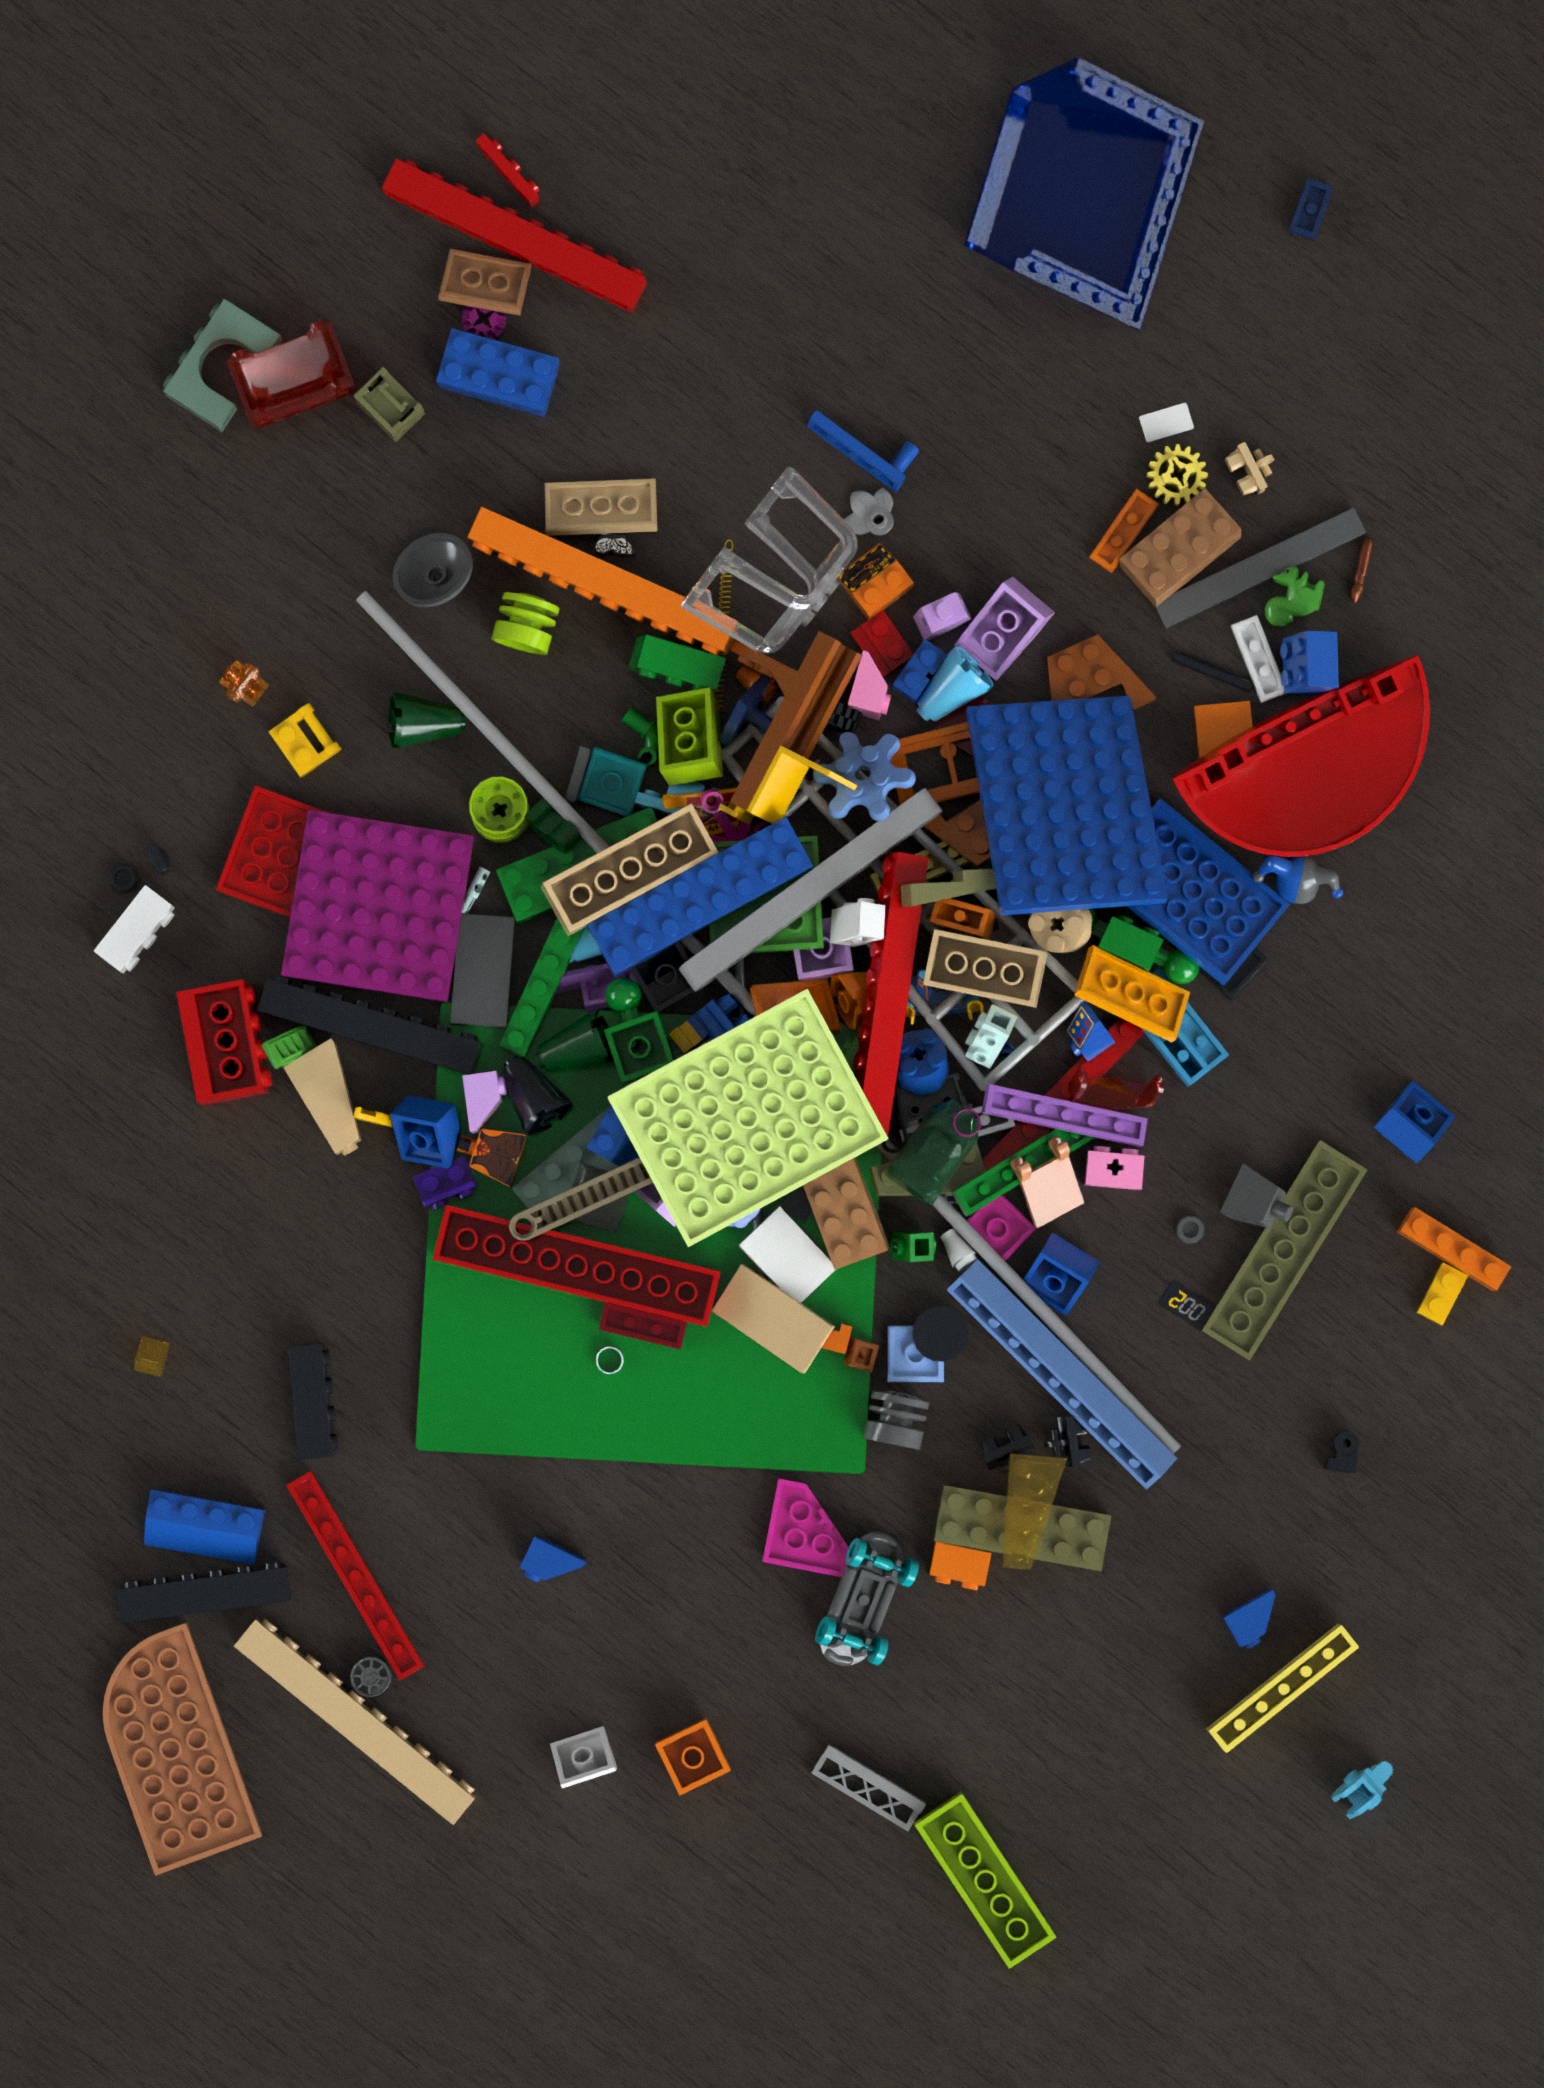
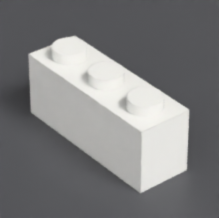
[94,885,175,974]

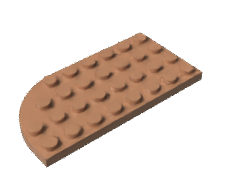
[103,1622,263,1876]

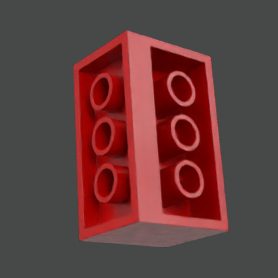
[176,979,272,1106]

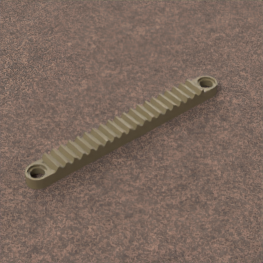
[509,1158,653,1241]

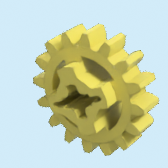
[1147,444,1208,506]

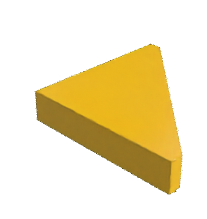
[353,1107,393,1128]

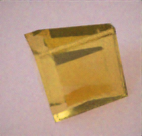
[134,1337,169,1376]

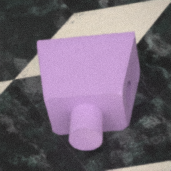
[913,592,973,641]

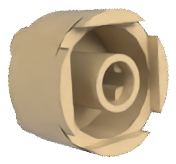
[1028,909,1092,953]

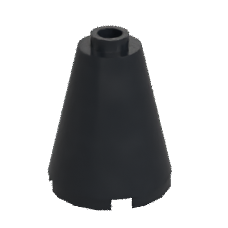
[502,1056,573,1136]

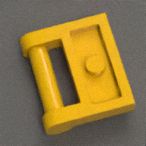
[268,703,342,778]

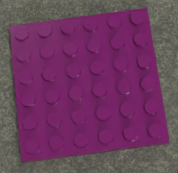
[281,810,475,1002]

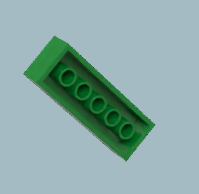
[496,807,658,925]

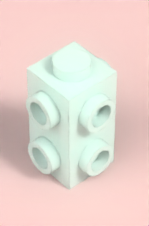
[965,1004,1017,1069]

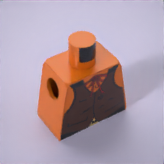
[457,1129,527,1187]

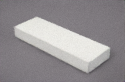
[1230,615,1285,703]

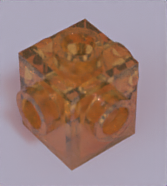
[219,660,269,707]

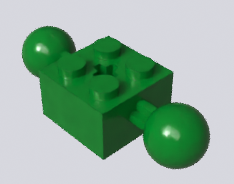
[1061,909,1199,984]
[604,977,676,1085]

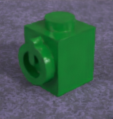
[890,1230,936,1262]

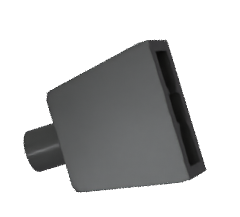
[1220,1164,1293,1228]

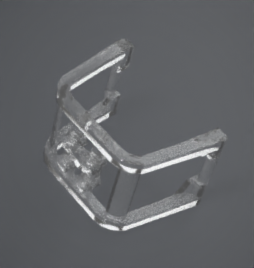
[681,467,858,654]

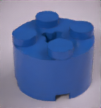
[896,1028,949,1095]

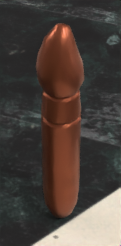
[1350,537,1373,603]

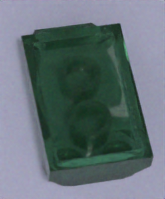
[884,1099,979,1207]

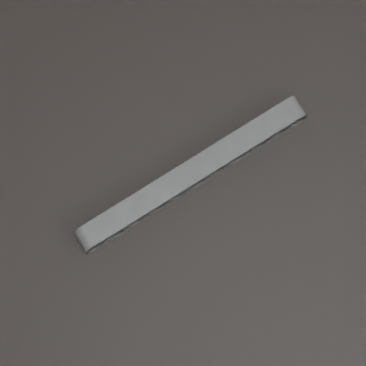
[678,788,942,992]

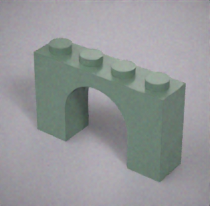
[163,299,283,432]

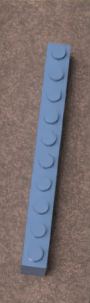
[947,1259,1177,1490]

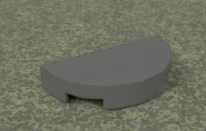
[565,746,591,802]

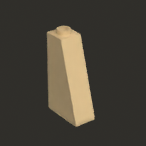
[283,1038,361,1156]

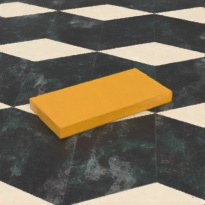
[1074,945,1190,1042]

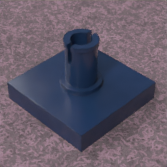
[718,675,773,746]

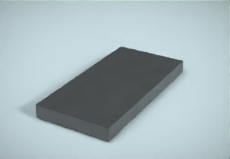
[450,914,515,1029]

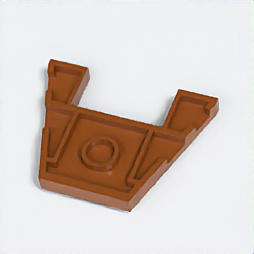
[1046,634,1156,711]
[924,800,991,868]

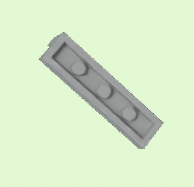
[811,1743,926,1831]

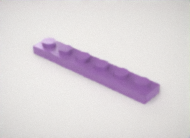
[982,1084,1148,1147]

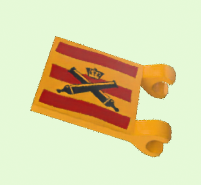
[662,788,740,838]

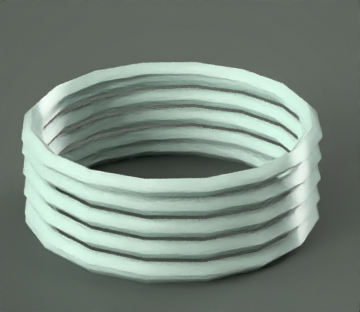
[596,1346,623,1374]

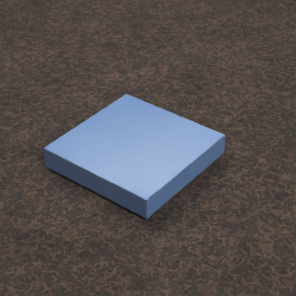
[887,1326,944,1382]

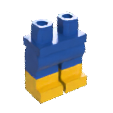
[669,993,752,1053]

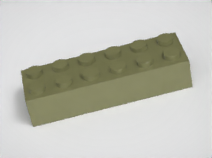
[933,1485,1111,1572]

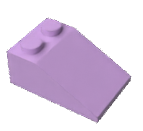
[954,577,1055,681]

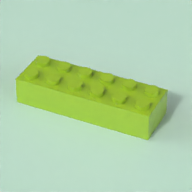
[914,1791,1056,1969]

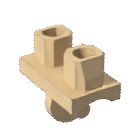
[1224,442,1274,496]

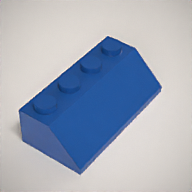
[144,1489,265,1565]

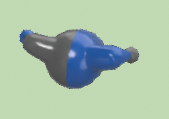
[1252,855,1343,904]

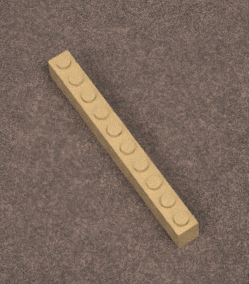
[234,1618,476,1825]

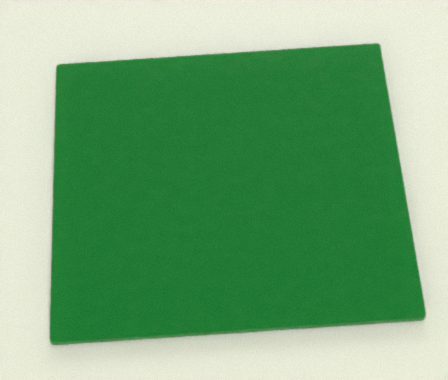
[415,1002,882,1474]

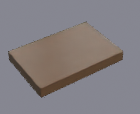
[439,249,531,316]

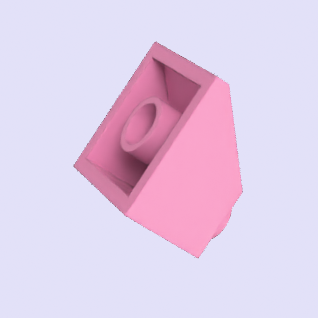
[848,651,891,720]

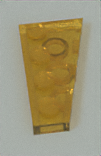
[1002,1454,1067,1570]

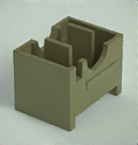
[354,367,425,443]

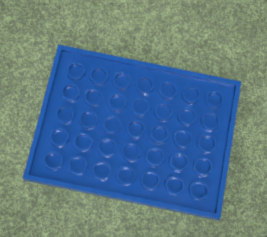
[966,696,1168,915]

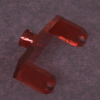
[1068,1070,1164,1111]

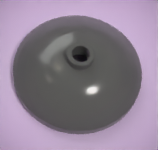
[393,533,473,607]

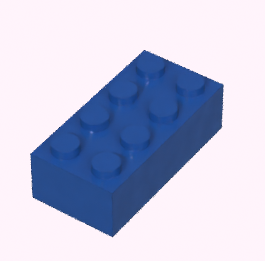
[436,328,560,417]

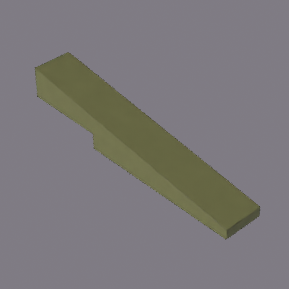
[901,869,996,908]

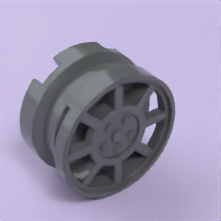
[350,1656,392,1697]

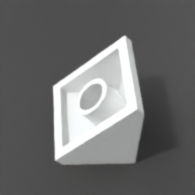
[550,1726,617,1788]

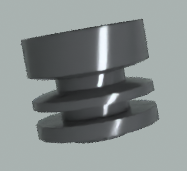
[863,1390,930,1450]

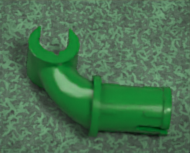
[622,707,658,766]

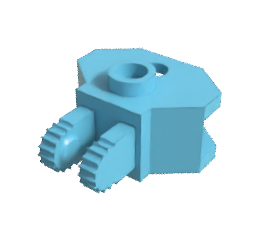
[1331,1761,1393,1819]

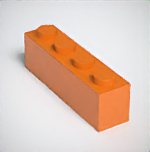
[1397,1207,1511,1291]

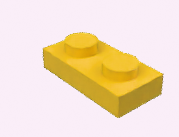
[1416,1263,1468,1325]

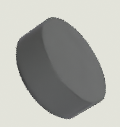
[1176,1216,1204,1244]

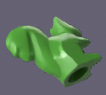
[1265,566,1325,626]

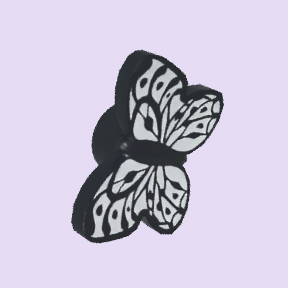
[594,533,635,558]

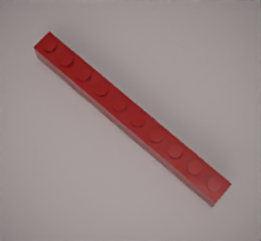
[382,159,647,313]
[853,852,929,1137]

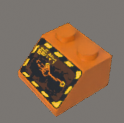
[835,543,914,620]

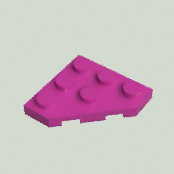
[762,1478,849,1577]

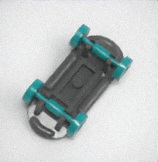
[815,1531,919,1666]

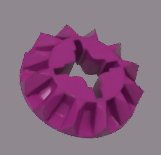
[462,306,506,340]

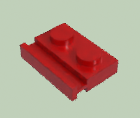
[850,610,914,678]

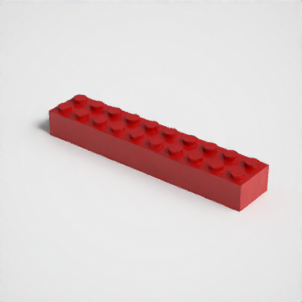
[432,1205,721,1327]

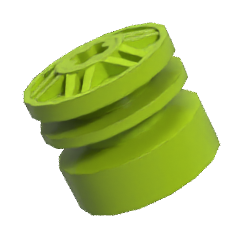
[491,592,560,655]
[469,777,530,843]

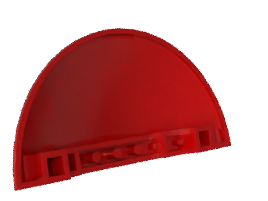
[1172,655,1430,857]

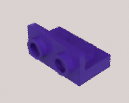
[413,1155,478,1211]

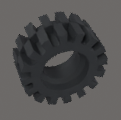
[825,703,862,735]

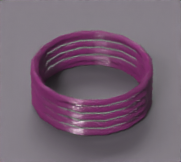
[953,1109,981,1137]

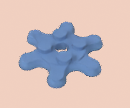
[813,732,916,821]

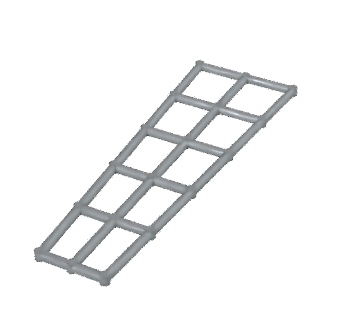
[722,696,1085,1091]

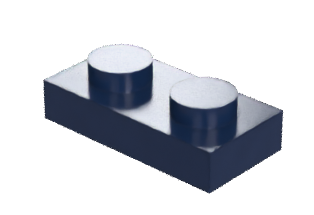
[1288,178,1333,241]

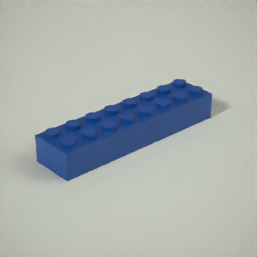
[587,817,813,977]

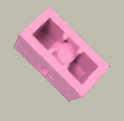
[1084,1146,1145,1190]

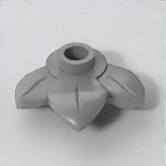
[842,488,894,535]

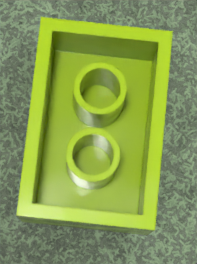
[656,687,723,786]

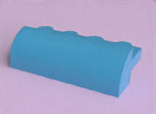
[1140,967,1229,1087]

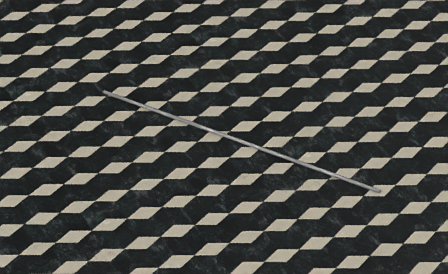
[356,591,1181,1454]

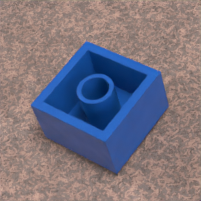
[1280,631,1339,695]

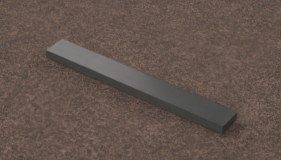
[1154,508,1366,629]

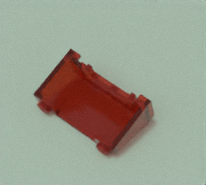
[226,320,357,429]

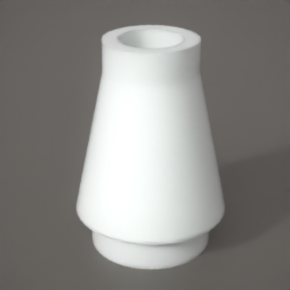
[940,1228,977,1272]

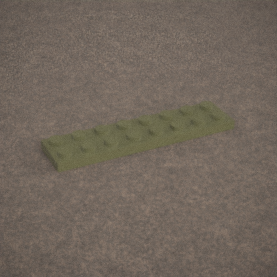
[1201,1140,1367,1361]

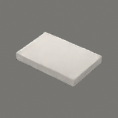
[738,1207,836,1303]

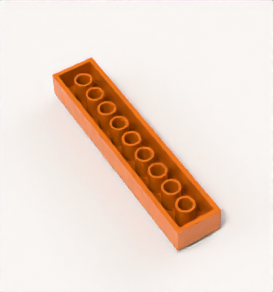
[468,507,741,656]

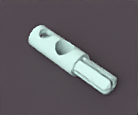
[462,866,490,914]

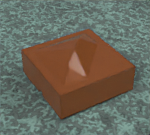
[843,1338,879,1373]

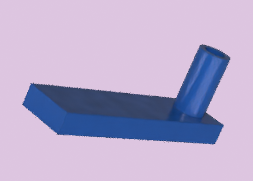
[807,410,919,493]

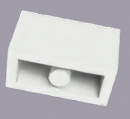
[830,898,885,947]

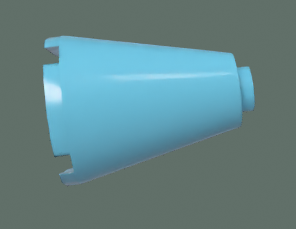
[917,646,994,721]

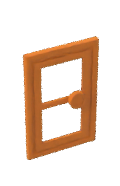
[891,722,979,805]

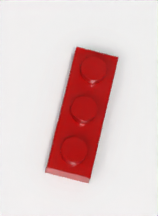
[476,133,540,208]

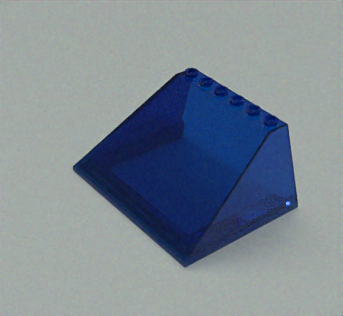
[964,58,1204,330]

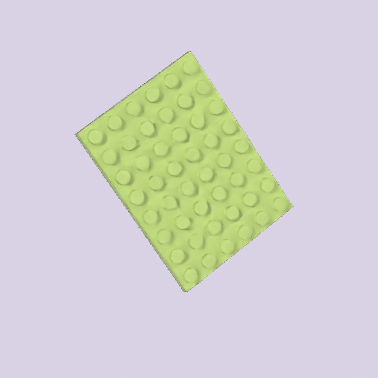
[607,989,888,1247]

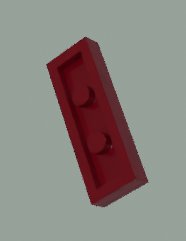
[598,1302,687,1350]

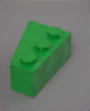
[628,635,726,691]

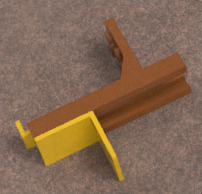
[718,631,862,825]

